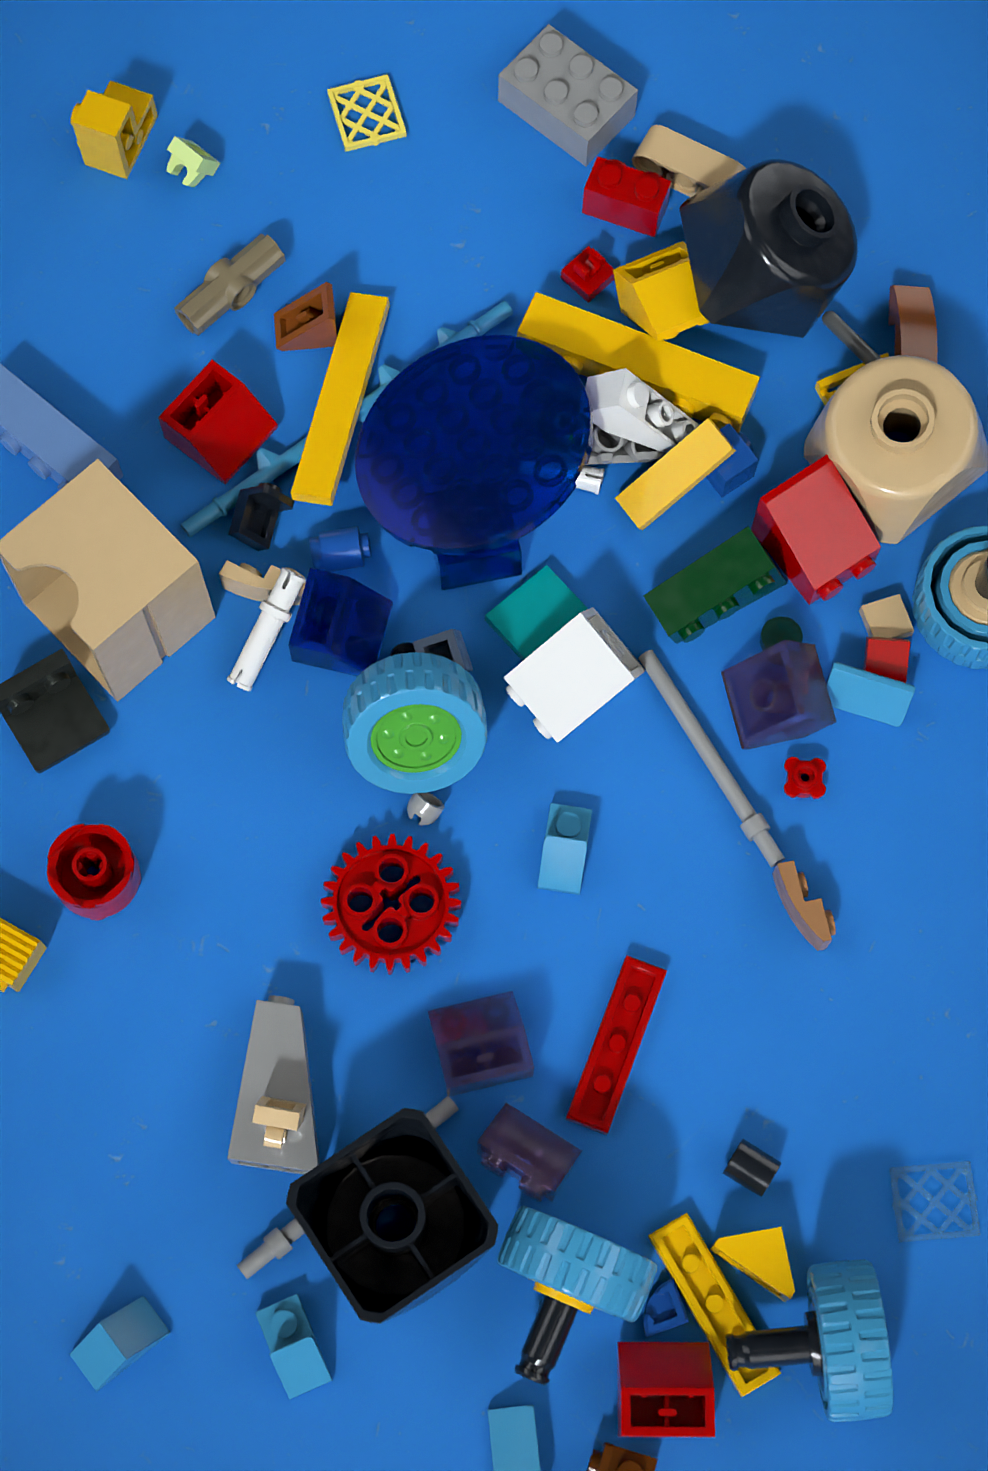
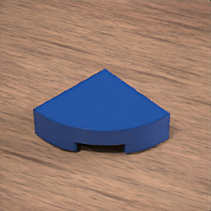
[643,1278,689,1338]

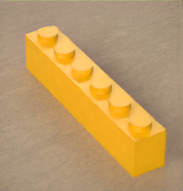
[517,292,760,433]

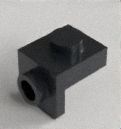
[228,483,295,551]

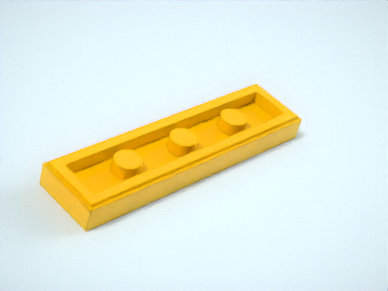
[647,1213,782,1397]

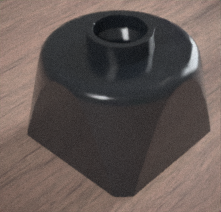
[679,159,858,338]
[286,1108,498,1324]

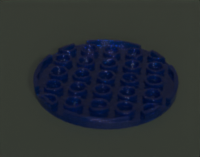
[355,335,594,555]

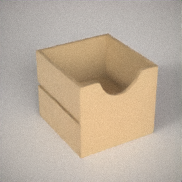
[0,459,216,702]

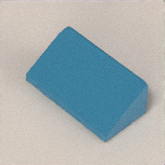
[821,662,916,727]
[488,1405,540,1471]

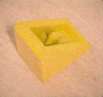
[710,1226,795,1302]

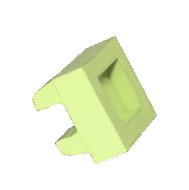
[167,136,221,187]

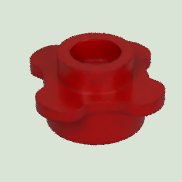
[784,757,826,799]

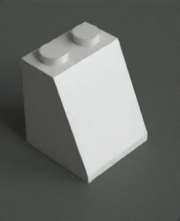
[503,607,646,743]

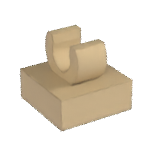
[252,1096,306,1149]

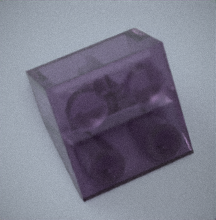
[428,991,534,1097]
[477,1103,582,1202]

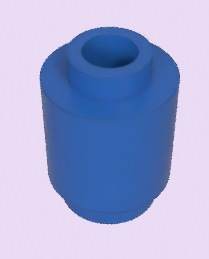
[309,526,371,572]

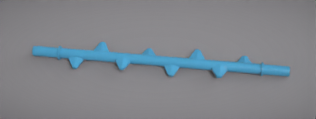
[180,301,513,538]

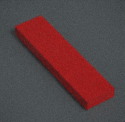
[566,955,667,1135]

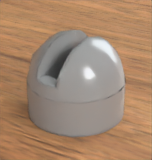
[407,792,445,826]

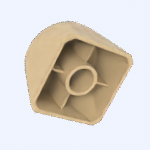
[804,355,988,544]

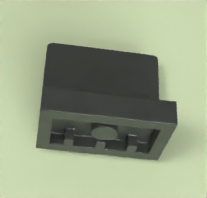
[0,649,110,774]

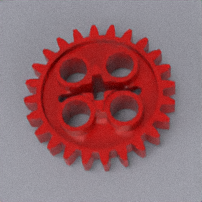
[321,834,461,975]

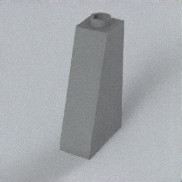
[227,995,320,1175]

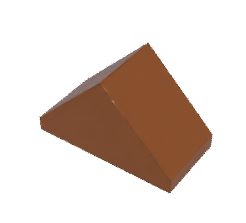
[274,282,337,351]

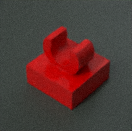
[560,246,615,303]

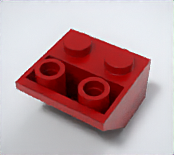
[158,360,278,485]
[617,1342,715,1438]

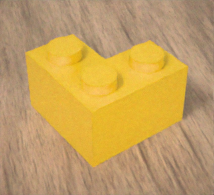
[71,80,158,179]

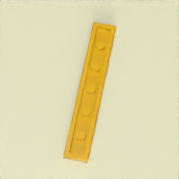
[291,292,390,506]

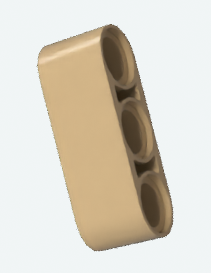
[632,125,746,197]

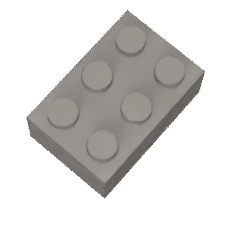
[498,24,638,166]

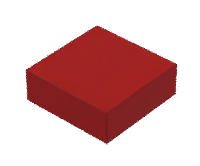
[863,637,910,683]

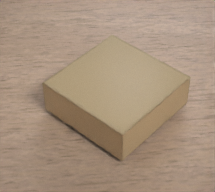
[859,594,914,639]

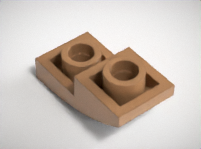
[772,860,836,951]

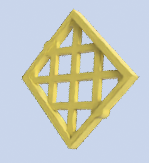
[327,74,407,152]

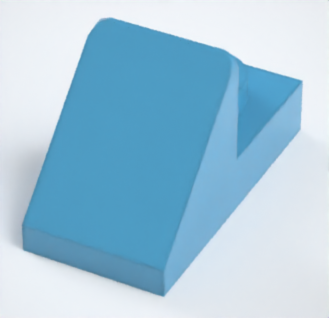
[537,803,592,895]
[255,1294,332,1399]

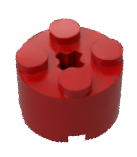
[47,823,142,921]

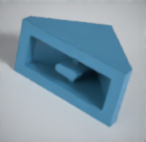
[70,1296,171,1391]

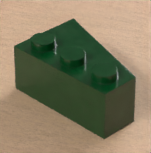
[643,526,788,644]

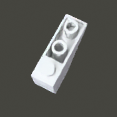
[580,368,699,453]

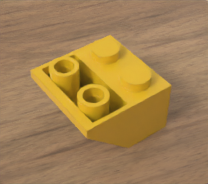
[613,241,709,341]

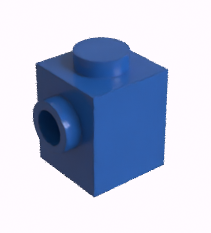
[706,423,759,497]

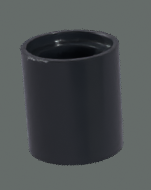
[723,1139,782,1197]

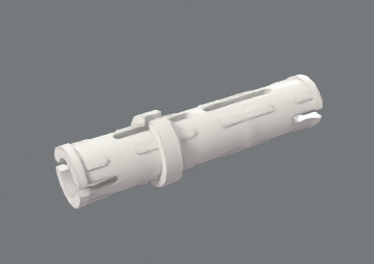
[227,567,307,691]

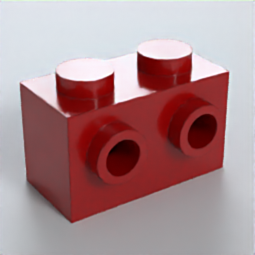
[582,156,672,237]

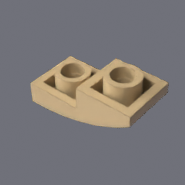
[219,560,311,605]

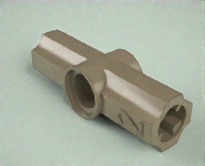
[174,233,285,336]

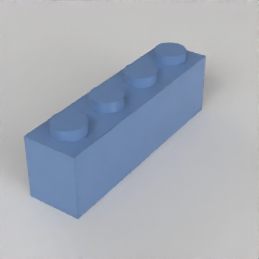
[0,363,123,490]

